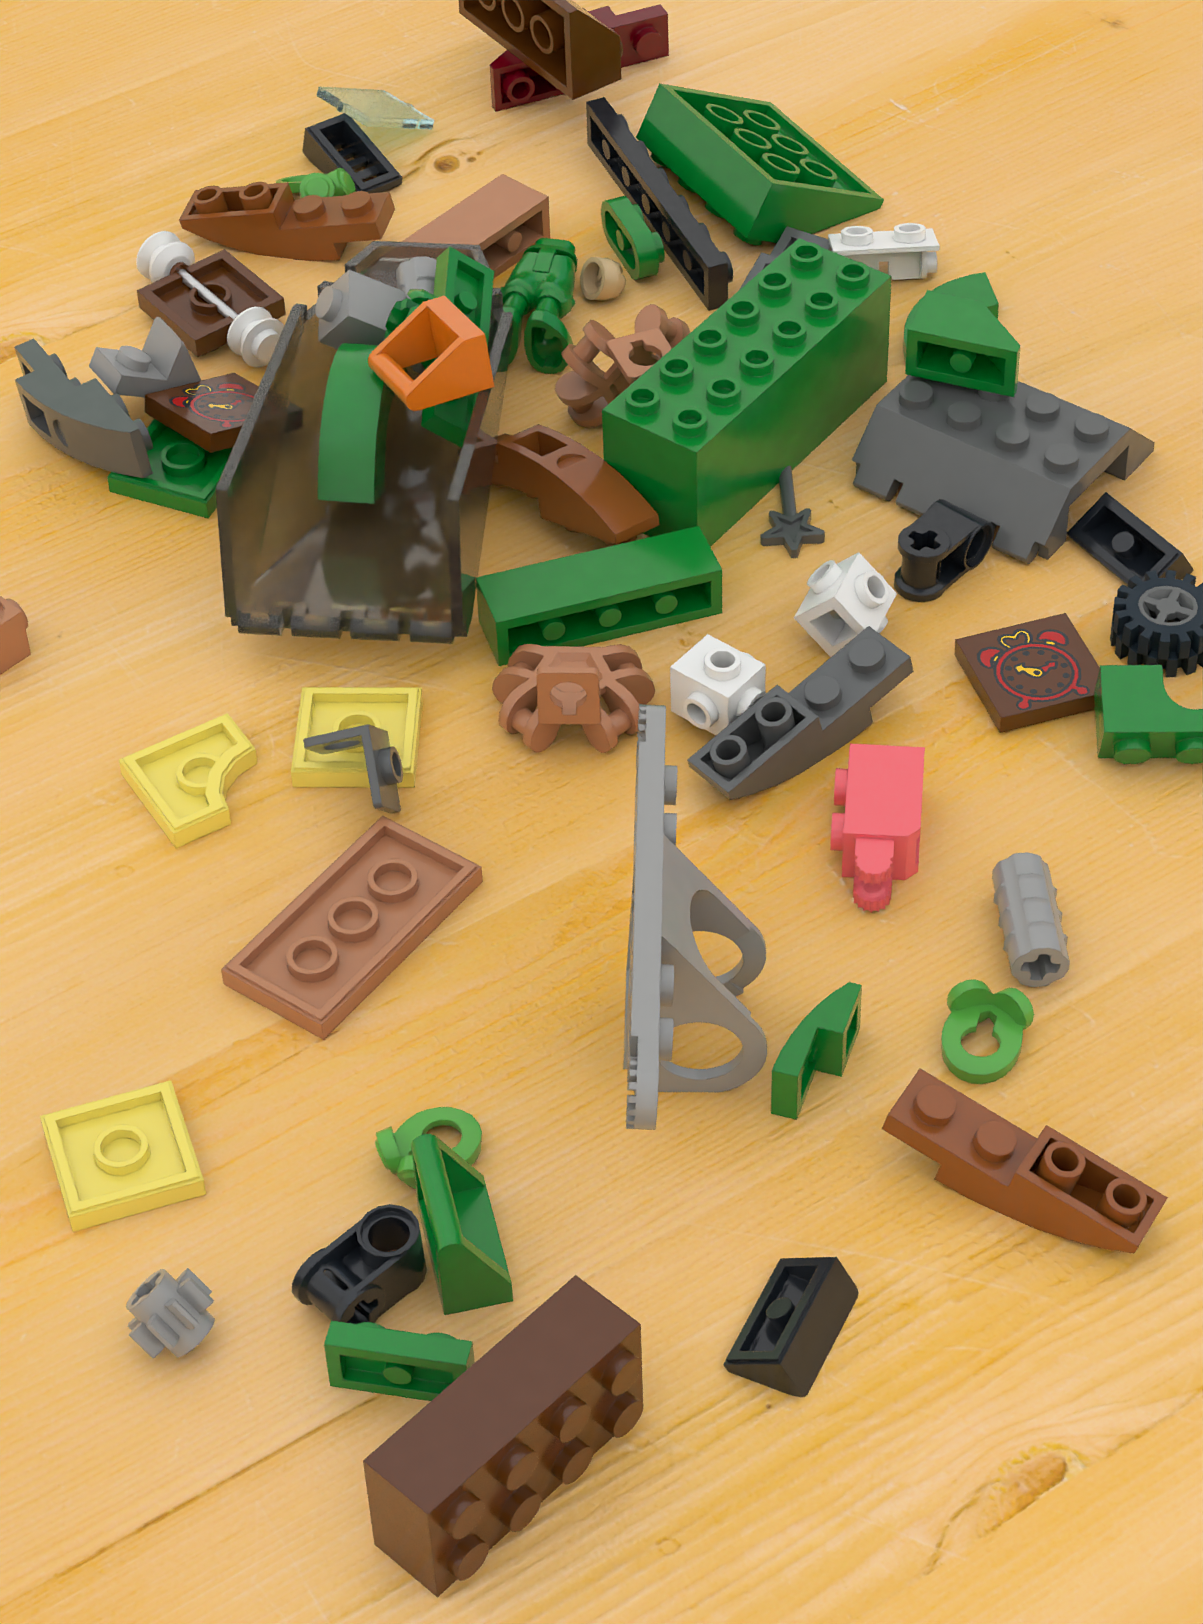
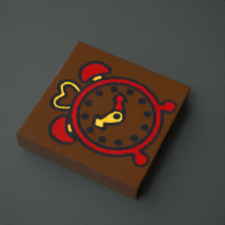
[145,373,300,453]
[954,613,1100,733]

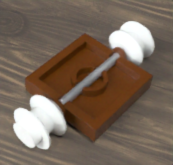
[136,231,287,367]

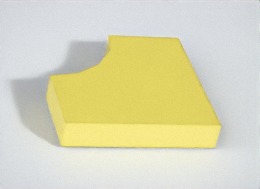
[119,713,257,848]

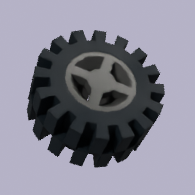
[1110,570,1203,677]

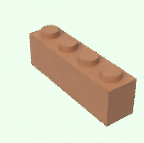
[359,174,551,288]

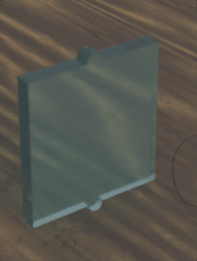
[316,86,434,130]

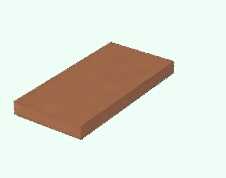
[221,815,483,1040]

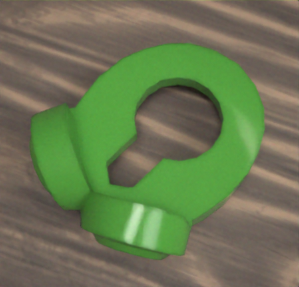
[276,168,356,198]
[941,979,1034,1084]
[375,1107,482,1189]

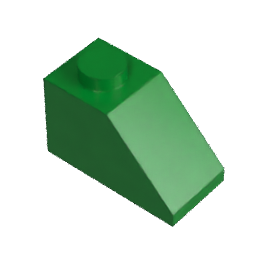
[905,290,1021,397]

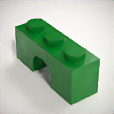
[1094,665,1203,764]

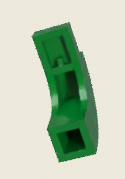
[318,343,407,504]

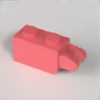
[830,743,925,913]

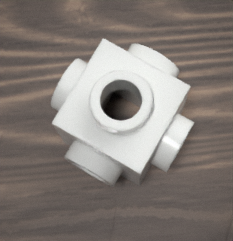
[794,552,897,657]
[670,634,766,735]

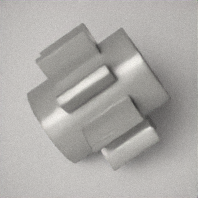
[126,1268,215,1358]

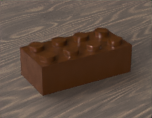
[363,1275,644,1598]

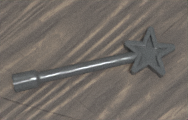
[760,466,825,558]

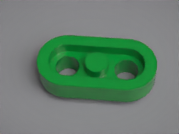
[601,196,665,280]

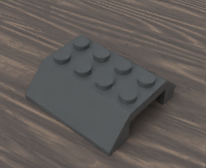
[852,375,1155,564]

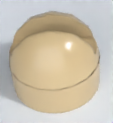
[580,257,626,301]

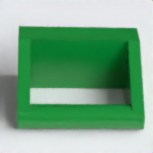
[411,1134,513,1315]

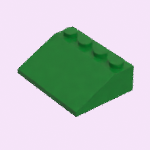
[636,83,884,245]

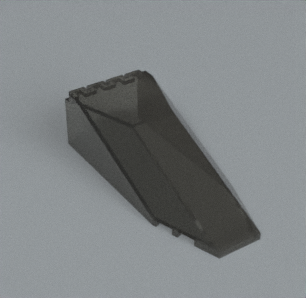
[215,241,513,644]

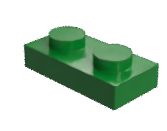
[324,1321,475,1401]

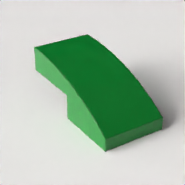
[771,982,862,1120]

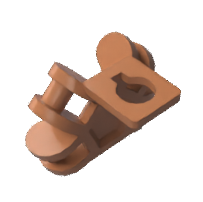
[555,304,690,428]
[492,644,655,753]

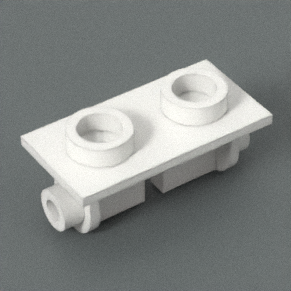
[828,223,939,280]

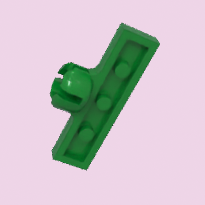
[384,246,494,450]

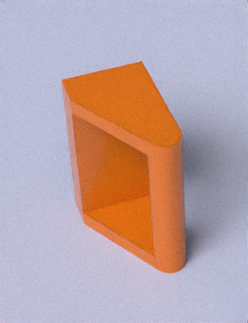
[368,296,495,411]

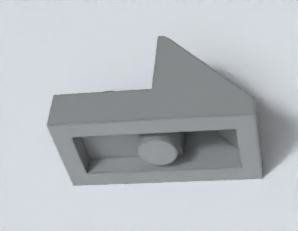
[89,317,201,398]

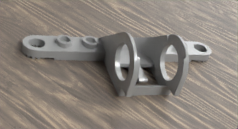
[623,704,767,1130]

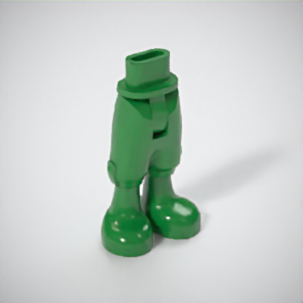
[488,238,578,374]

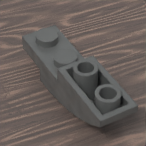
[14,338,153,478]
[687,626,914,800]

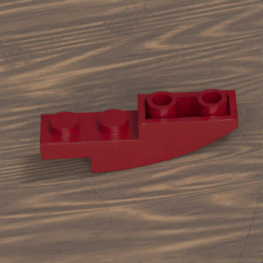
[490,4,669,112]

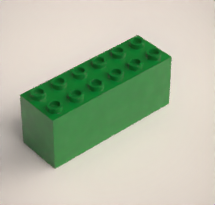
[602,238,892,547]

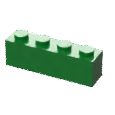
[476,526,722,666]

